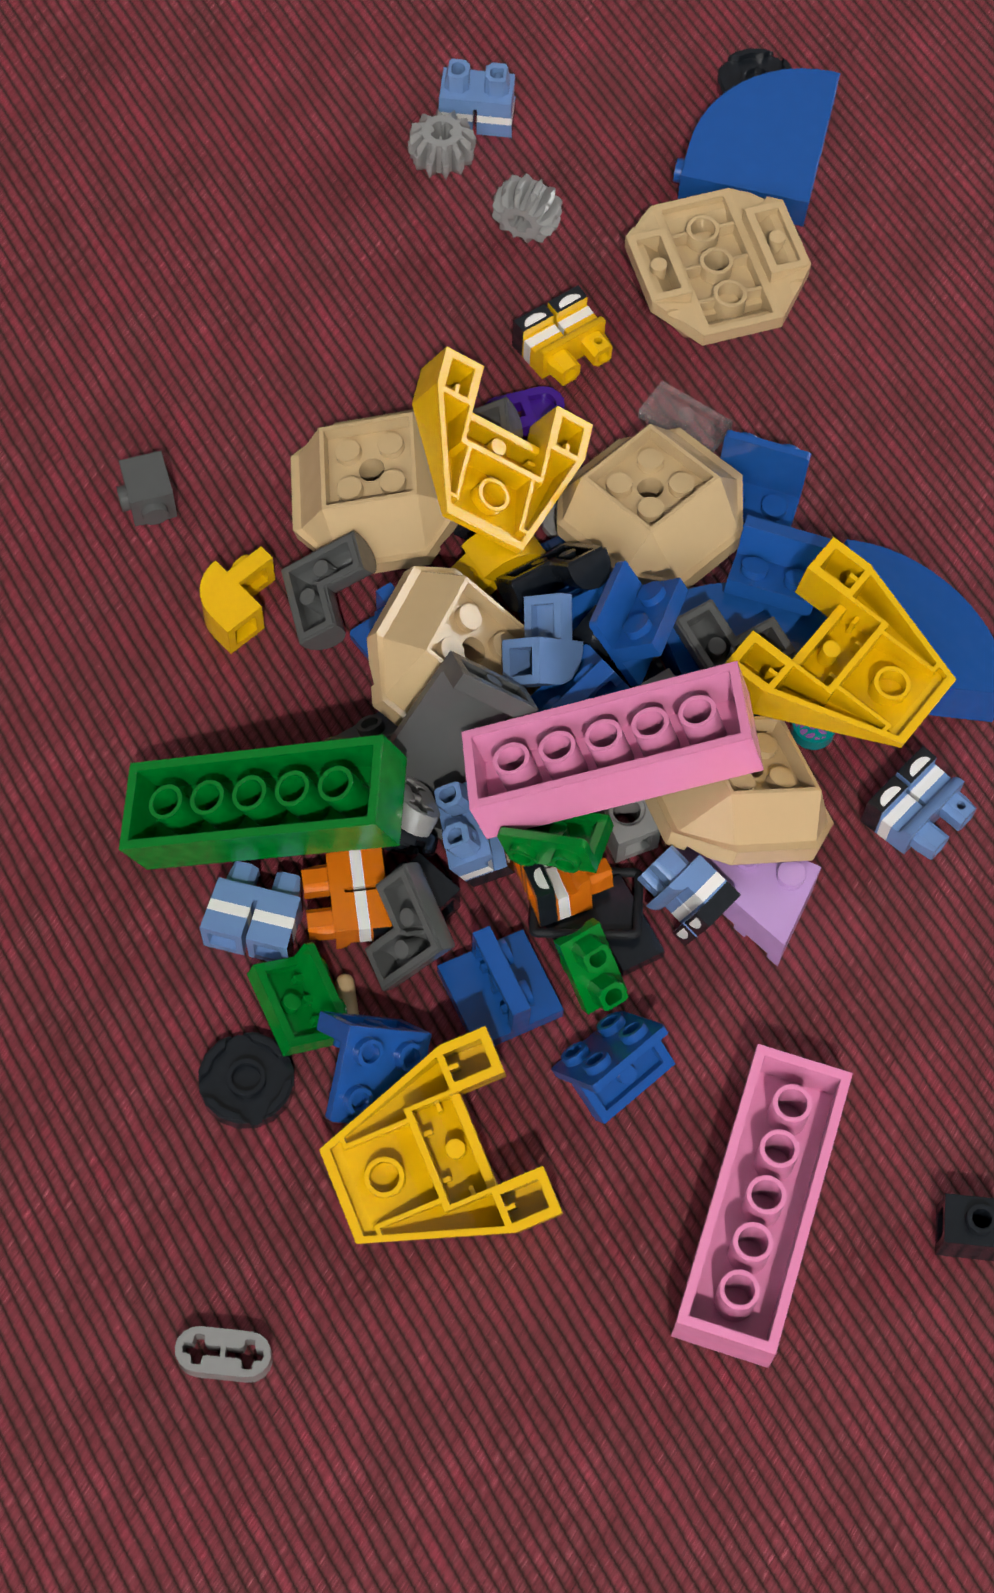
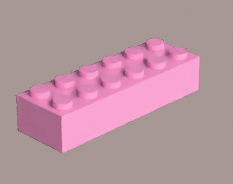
[461,661,764,839]
[671,1044,853,1368]

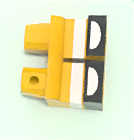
[512,285,613,386]

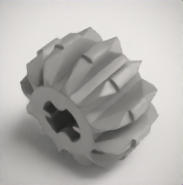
[408,109,476,180]
[492,173,563,243]

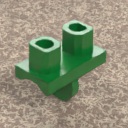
[553,918,628,1015]

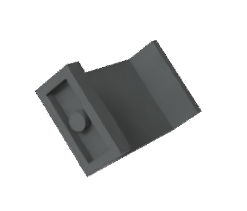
[389,650,538,840]

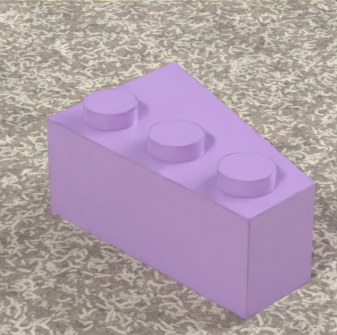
[676,847,821,966]

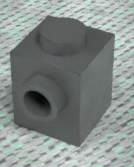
[116,451,177,527]

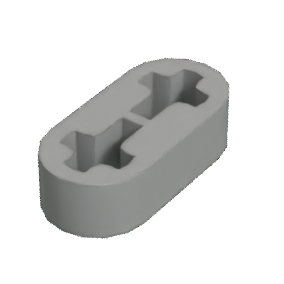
[401,775,440,837]
[175,1326,273,1383]

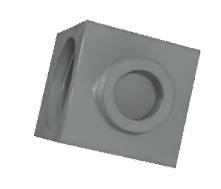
[594,800,660,863]

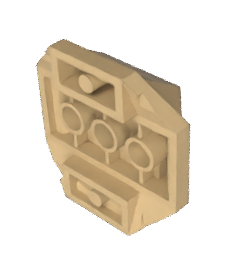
[625,188,811,346]
[291,410,458,574]
[557,424,743,589]
[367,566,541,726]
[645,716,834,865]

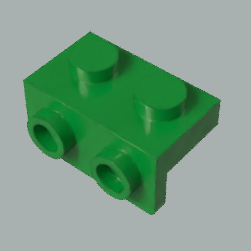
[497,813,614,873]
[247,942,348,1057]

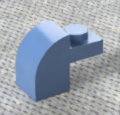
[502,593,583,687]

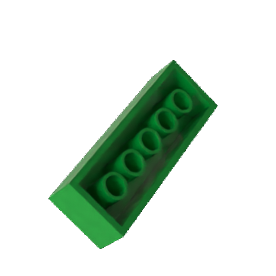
[119,734,407,870]

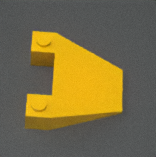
[412,346,593,554]
[725,537,956,748]
[319,1026,563,1244]

